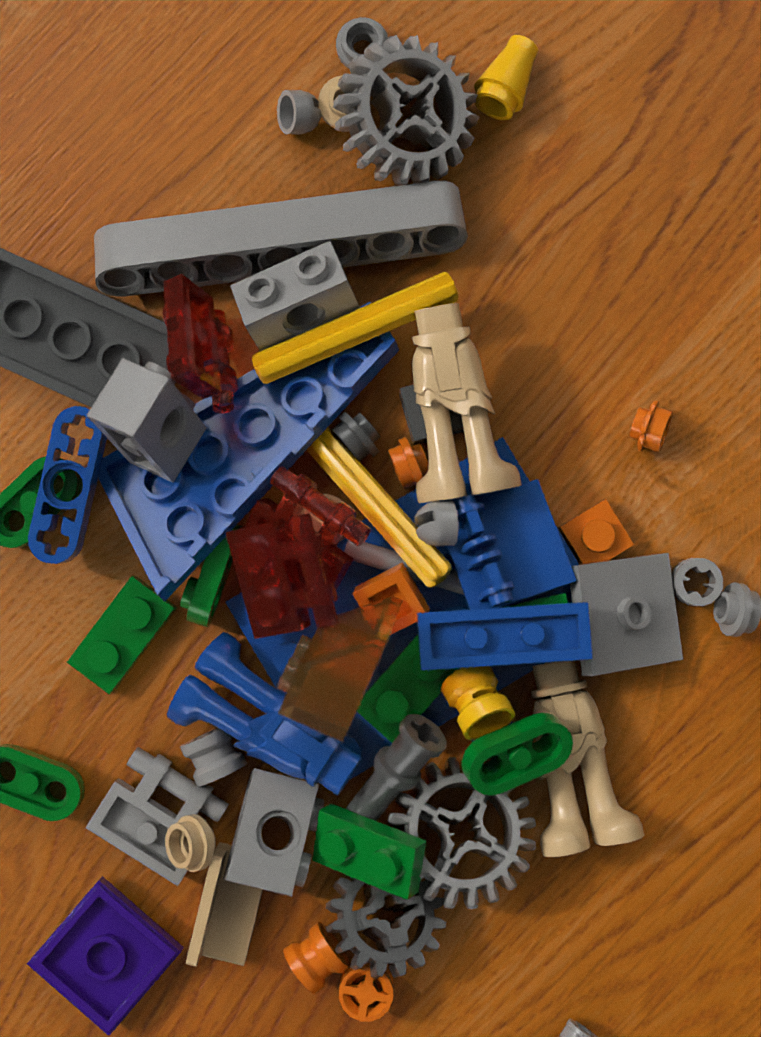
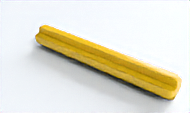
[252,272,459,384]
[307,427,452,588]

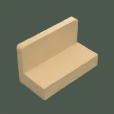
[185,842,263,967]

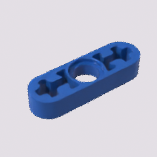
[28,406,107,564]

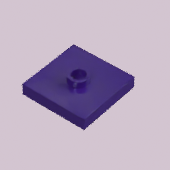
[27,876,183,1036]

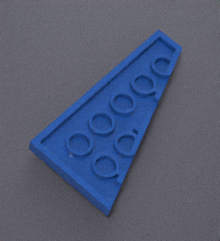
[98,301,399,602]

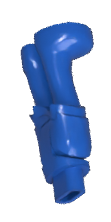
[167,632,362,796]

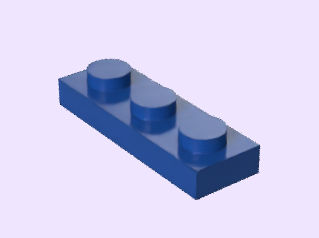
[417,602,593,670]

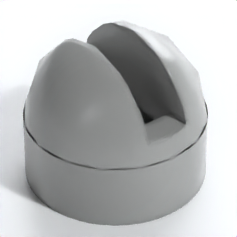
[277,90,322,134]
[414,501,458,546]

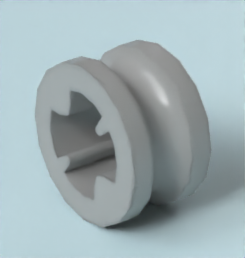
[671,558,723,606]

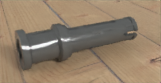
[345,714,447,821]

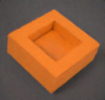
[557,499,634,565]
[352,562,430,640]

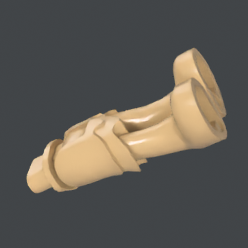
[412,303,521,503]
[530,660,645,857]

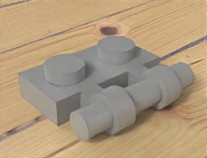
[86,747,229,886]

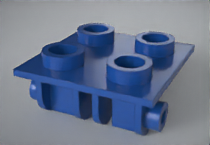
[447,479,577,610]

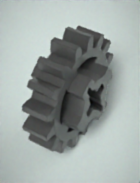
[325,877,447,978]

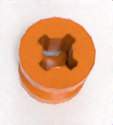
[283,921,351,994]
[339,958,393,1022]

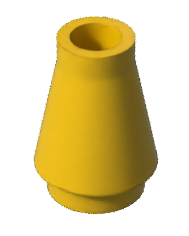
[474,35,538,120]

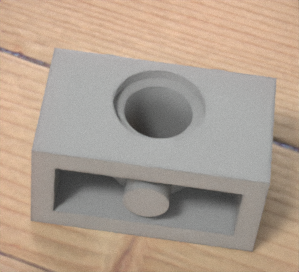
[230,241,360,351]
[87,358,206,483]
[223,768,324,896]

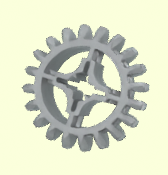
[333,35,479,186]
[388,757,536,909]

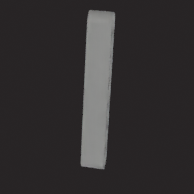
[94,181,468,297]

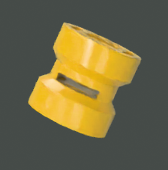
[441,666,515,741]

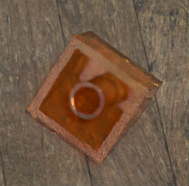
[277,596,403,742]

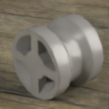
[180,728,247,787]

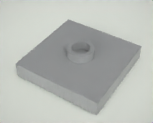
[570,553,683,676]

